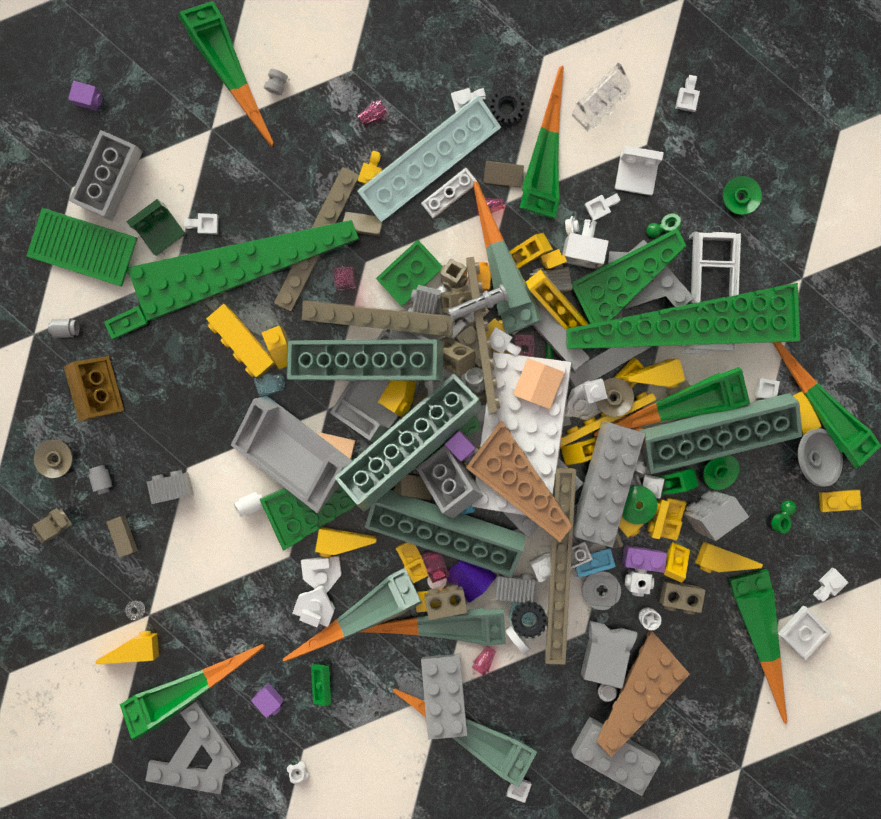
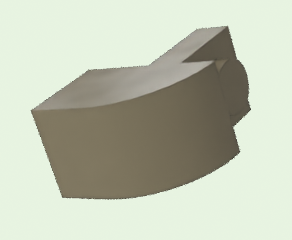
[32,508,72,544]

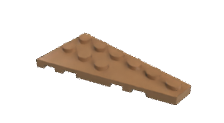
[466,420,573,542]
[596,630,690,757]

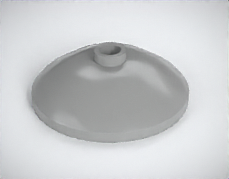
[798,428,843,487]

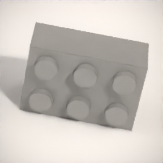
[416,445,484,519]

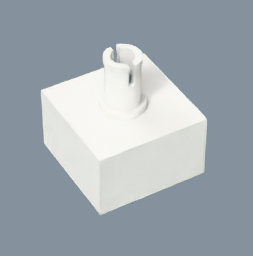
[562,220,609,270]

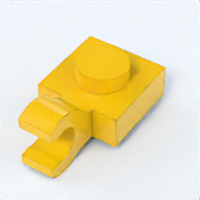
[358,151,382,184]

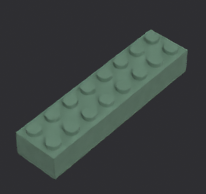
[287,339,444,382]
[334,374,483,512]
[639,393,802,474]
[365,490,526,577]

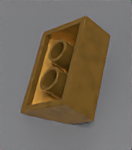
[64,356,124,422]

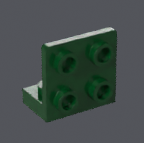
[126,199,185,256]

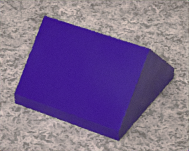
[444,560,497,603]

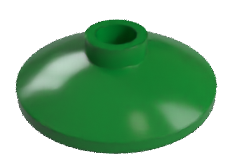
[723,176,762,215]
[703,455,739,490]
[622,485,657,524]

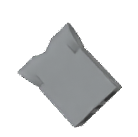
[580,621,637,688]

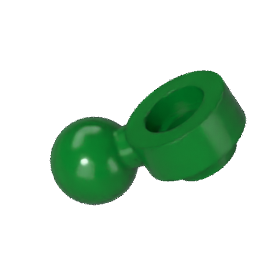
[646,214,682,238]
[772,500,797,534]

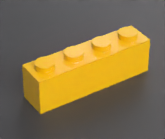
[526,269,588,330]
[206,304,276,378]

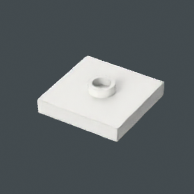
[778,606,831,660]

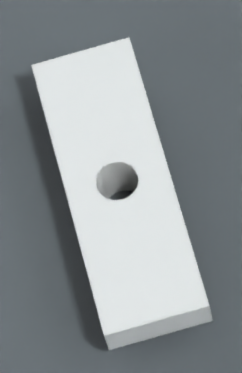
[421,168,477,219]

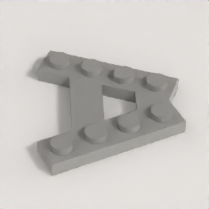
[608,240,694,320]
[146,700,241,794]

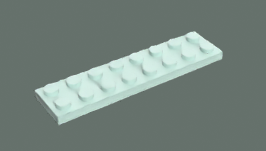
[357,95,501,222]

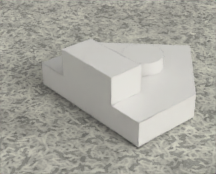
[564,380,601,420]
[301,555,342,594]
[293,585,335,627]

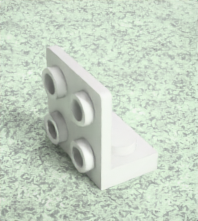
[615,146,664,196]

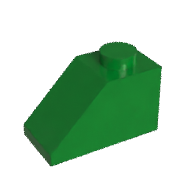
[656,467,698,495]

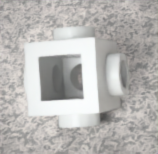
[625,569,654,597]

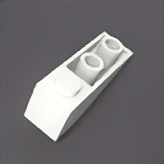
[530,541,593,583]

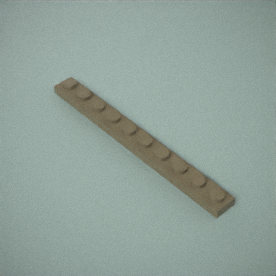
[545,468,576,665]

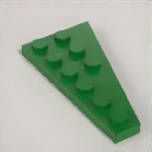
[572,228,687,324]

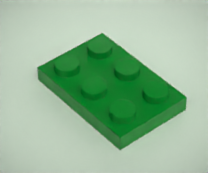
[376,240,443,307]

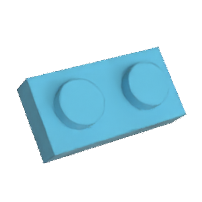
[575,548,616,577]

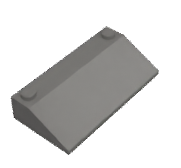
[330,329,429,442]
[231,395,352,513]

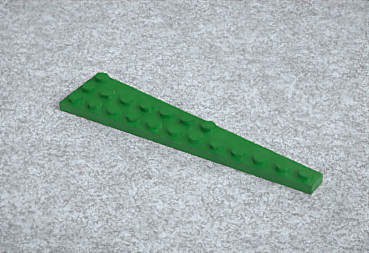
[128,220,359,321]
[566,283,800,349]
[259,415,481,551]

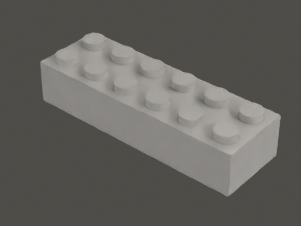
[573,422,645,548]

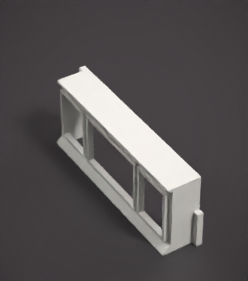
[685,232,741,354]

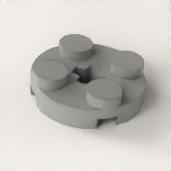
[582,571,621,610]

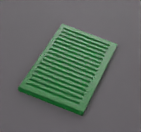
[27,208,138,287]

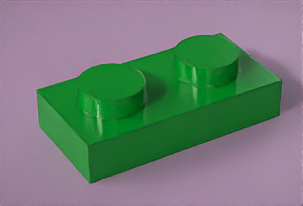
[104,306,149,340]
[311,664,331,707]

